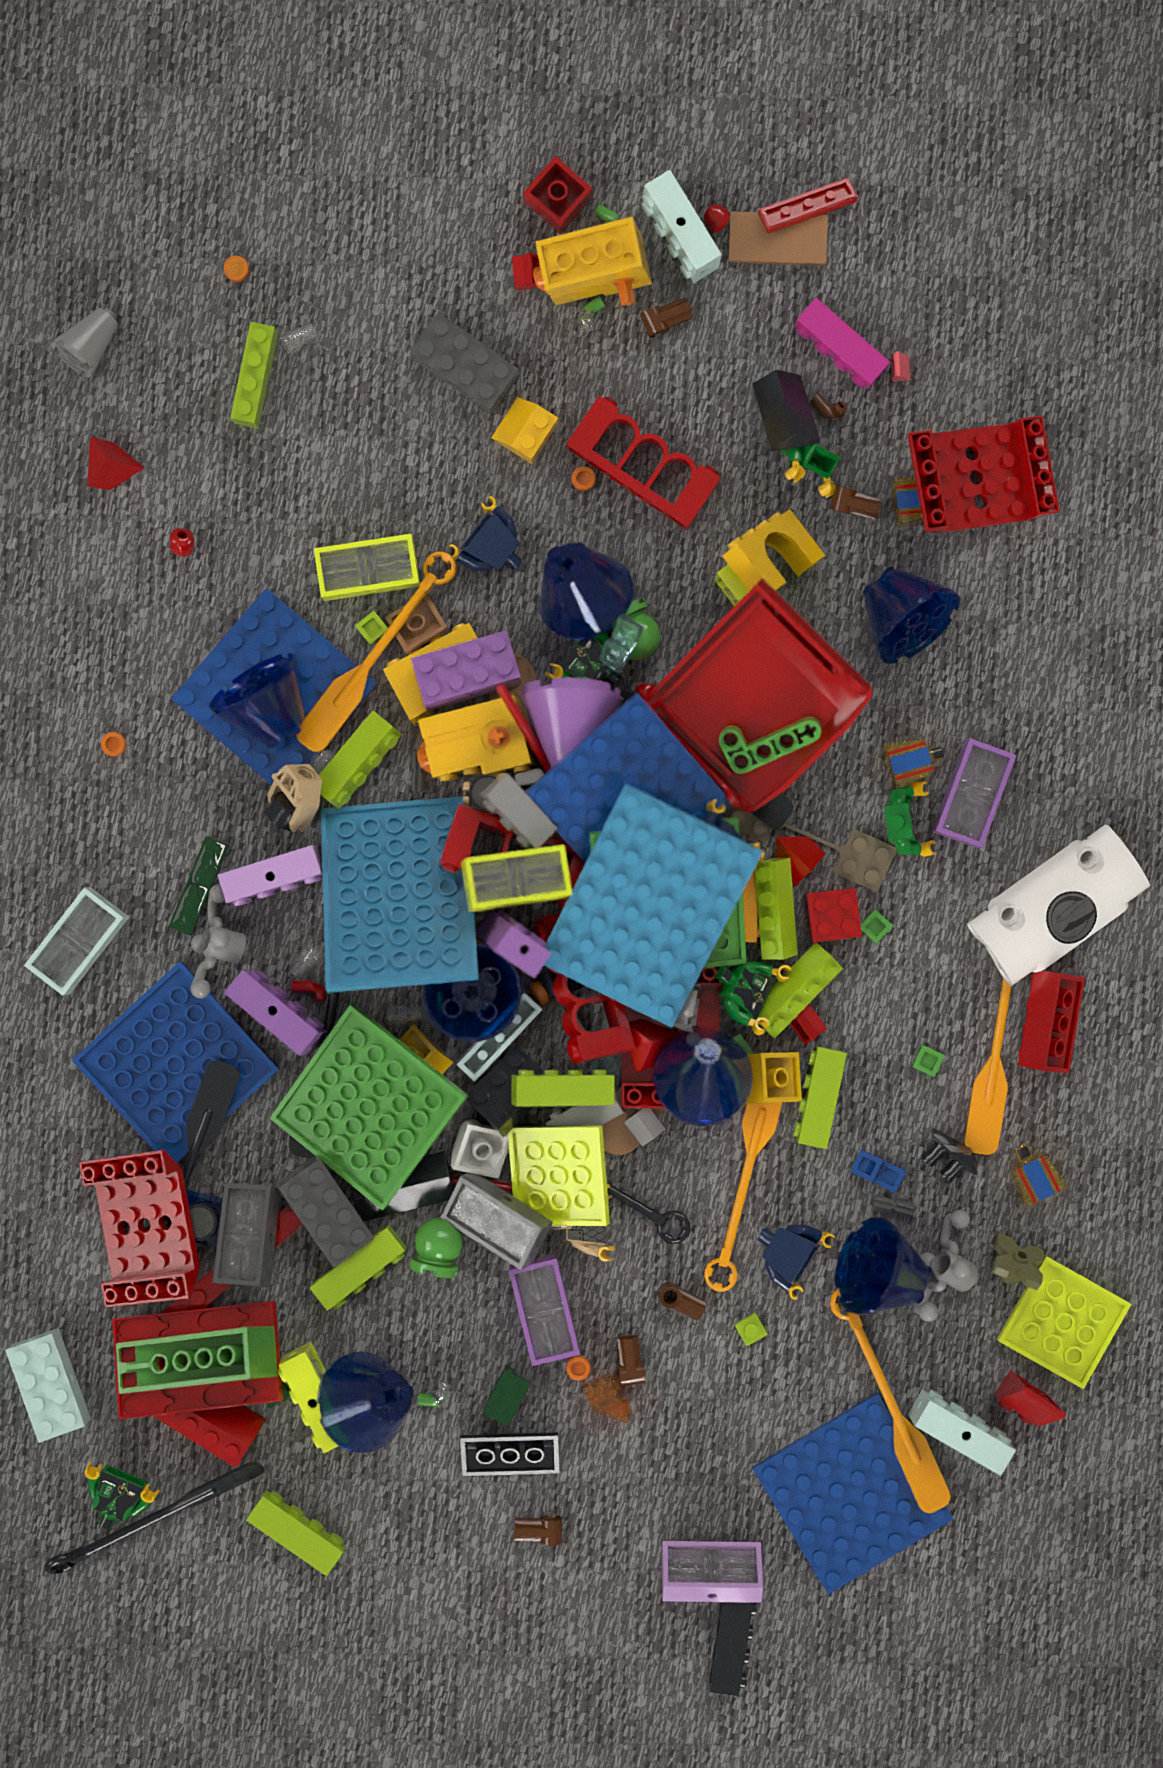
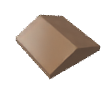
[385,594,449,654]

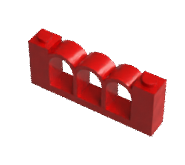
[566,395,721,530]
[438,804,586,910]
[534,913,636,1065]

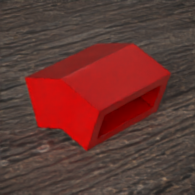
[512,253,540,291]
[790,1004,827,1044]

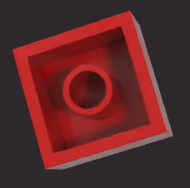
[523,156,593,234]
[804,888,862,943]

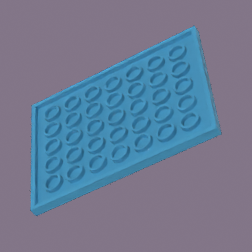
[544,783,763,1027]
[321,796,479,993]

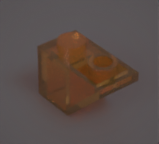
[583,1371,632,1423]

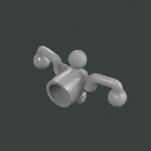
[190,884,246,998]
[914,1209,978,1322]

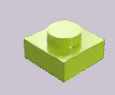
[355,611,388,645]
[734,1312,768,1346]

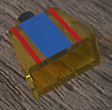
[892,477,923,527]
[882,739,944,789]
[1010,1144,1068,1208]

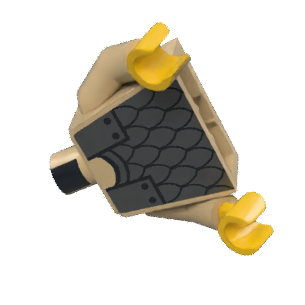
[551,1184,615,1262]

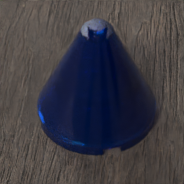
[653,1029,753,1126]

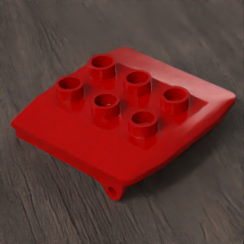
[643,578,873,813]

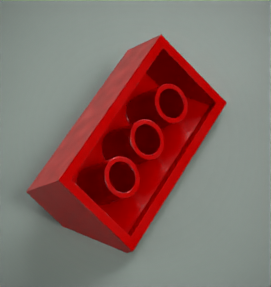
[1018,970,1085,1073]
[153,1405,266,1468]

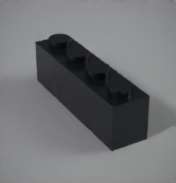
[708,1602,757,1697]

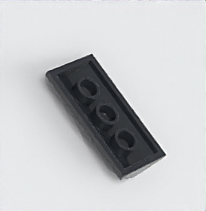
[753,370,820,452]
[353,1151,455,1221]
[460,1432,560,1476]

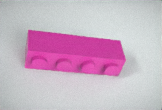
[795,298,890,389]

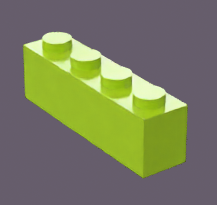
[230,322,278,429]
[319,710,402,809]
[754,858,798,960]
[758,942,843,1039]
[793,1045,847,1149]
[512,1070,614,1106]
[309,1224,406,1311]
[246,1490,346,1576]

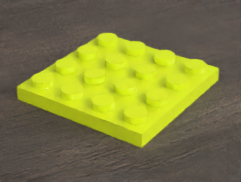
[508,1125,610,1226]
[997,1255,1132,1389]

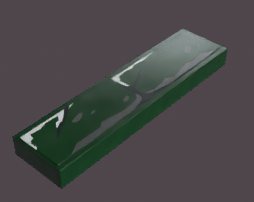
[168,836,229,936]

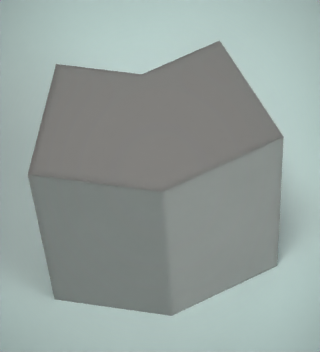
[624,1108,665,1147]

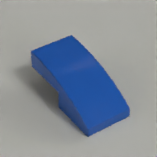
[850,1150,907,1193]

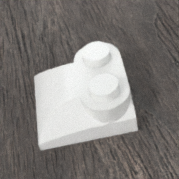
[451,1119,509,1178]

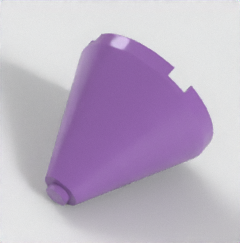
[521,678,621,768]

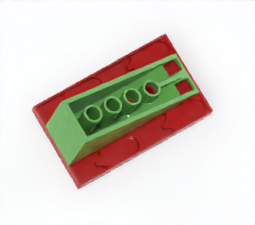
[112,1301,284,1420]

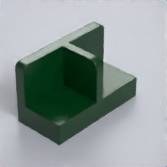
[482,1365,530,1426]

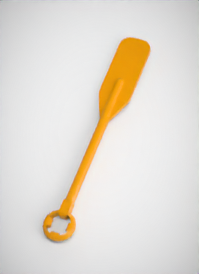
[296,551,456,752]
[964,978,1012,1155]
[704,1102,783,1292]
[830,1285,950,1513]

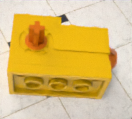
[533,217,652,306]
[417,695,536,782]

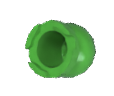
[601,598,661,661]
[409,1217,463,1278]

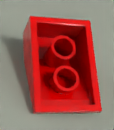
[994,1370,1067,1427]

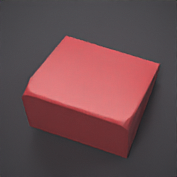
[891,351,910,382]

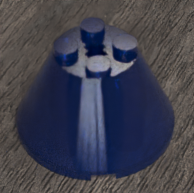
[539,542,634,639]
[863,566,960,664]
[209,653,305,749]
[422,942,522,1042]
[835,1217,931,1315]
[317,1352,414,1453]

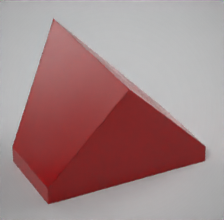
[87,437,144,490]
[775,837,826,888]
[629,1019,680,1072]

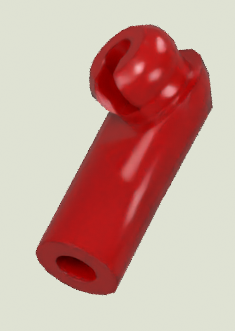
[291,980,327,1001]

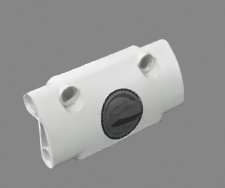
[967,824,1150,986]

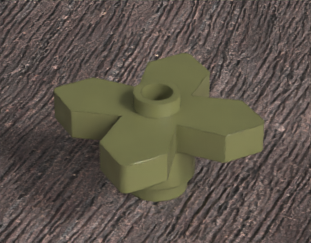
[992,1233,1044,1290]

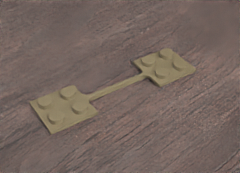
[724,805,897,892]

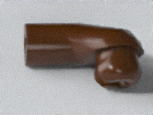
[810,394,847,419]

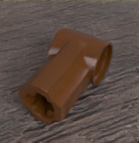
[640,297,693,338]
[829,485,882,520]
[657,1282,707,1321]
[617,1335,645,1386]
[514,1515,563,1546]

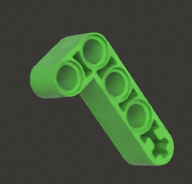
[719,716,821,774]

